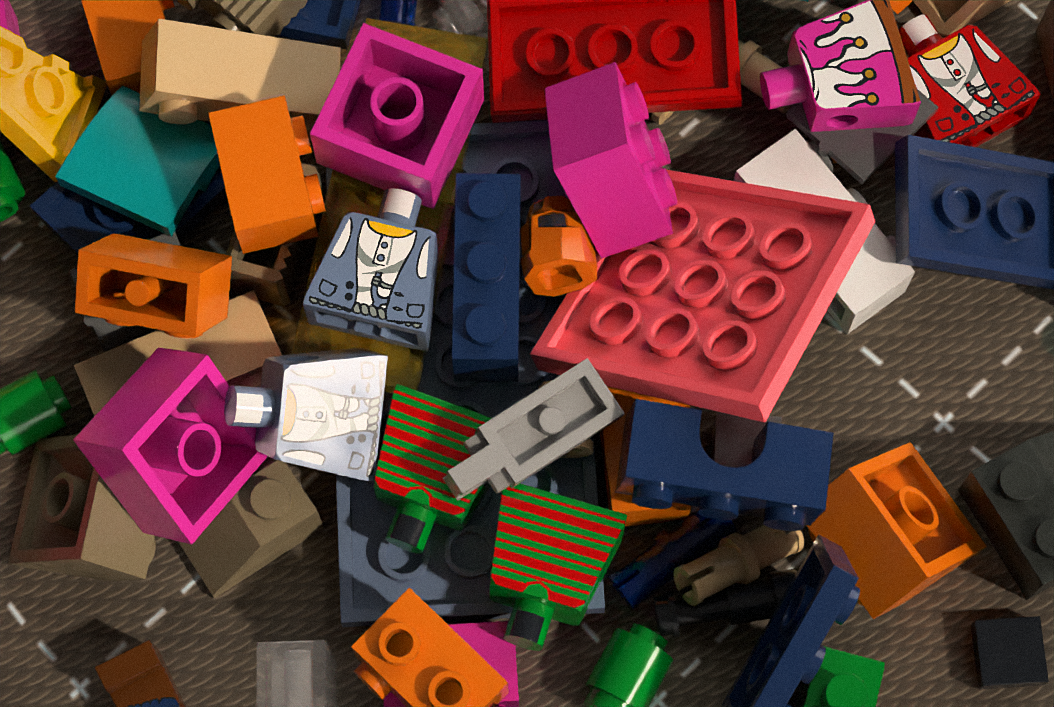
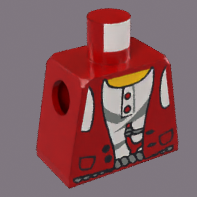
[899,14,1041,147]

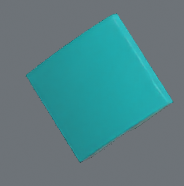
[55,85,220,237]

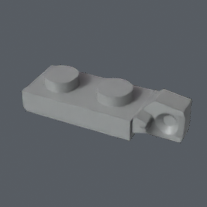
[443,358,625,501]

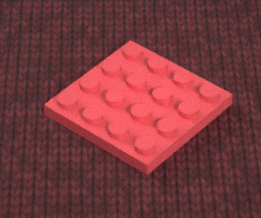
[530,170,875,423]

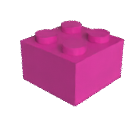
[310,23,484,209]
[545,62,678,259]
[73,347,268,545]

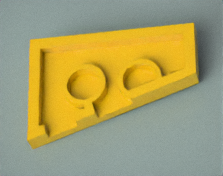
[0,26,107,182]

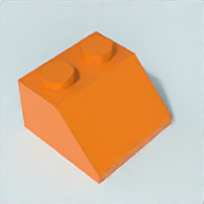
[806,442,987,620]

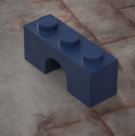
[452,173,521,382]
[615,399,834,531]

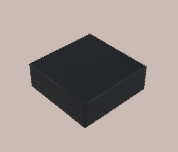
[971,616,1049,690]

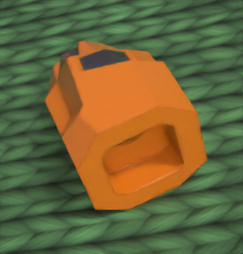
[520,196,597,297]

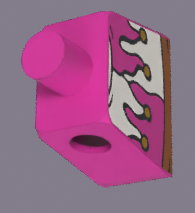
[760,0,921,132]

